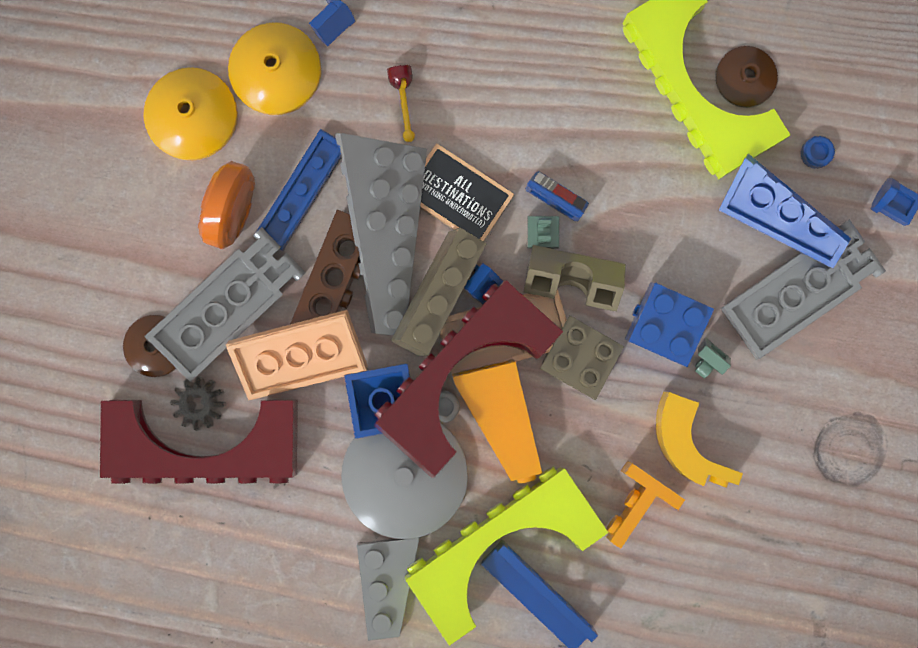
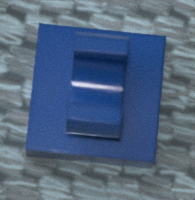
[464,263,503,305]

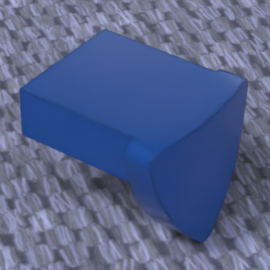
[309,0,355,47]
[871,177,918,226]

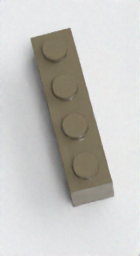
[391,228,486,356]

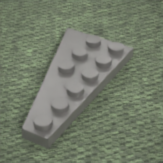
[335,133,427,335]

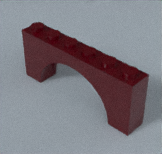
[374,280,563,478]
[100,400,298,484]

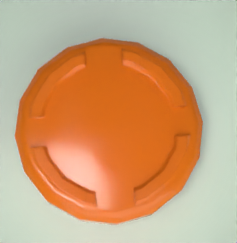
[198,161,255,250]

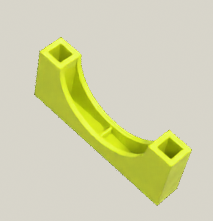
[622,0,790,179]
[405,466,608,646]

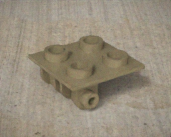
[540,315,624,400]

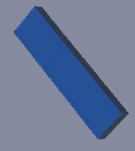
[255,129,342,251]

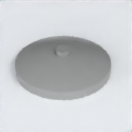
[341,423,468,539]

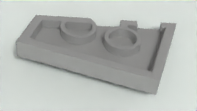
[357,537,420,641]

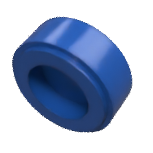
[800,136,835,169]

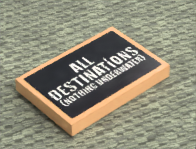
[420,143,514,242]

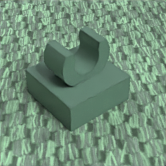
[527,216,559,249]
[695,338,731,379]

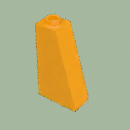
[452,359,542,483]

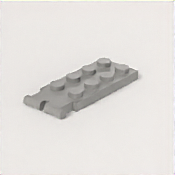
[720,219,886,359]
[144,227,306,382]

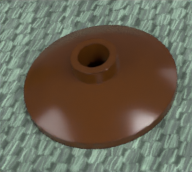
[715,46,778,108]
[123,315,176,377]

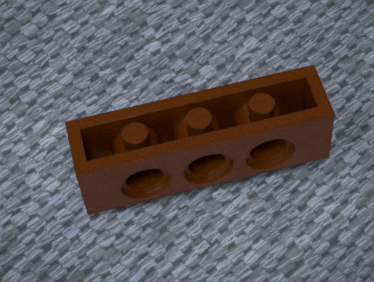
[290,209,361,324]

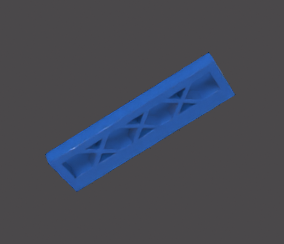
[481,540,598,648]

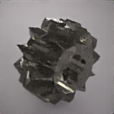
[170,376,226,430]

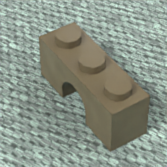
[523,245,626,312]

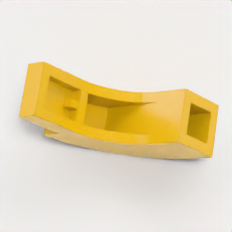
[656,392,743,488]

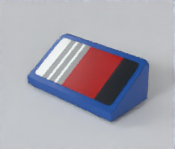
[526,171,589,222]

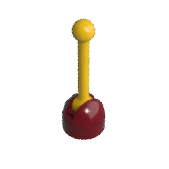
[387,65,415,142]

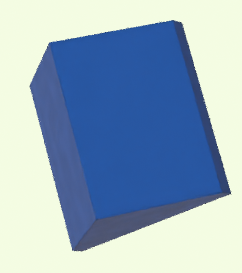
[344,364,410,439]

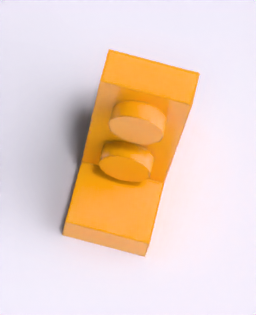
[606,461,685,549]

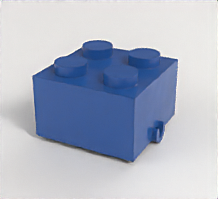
[625,282,714,367]

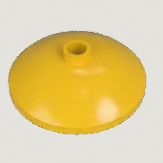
[228,22,321,115]
[144,68,237,160]

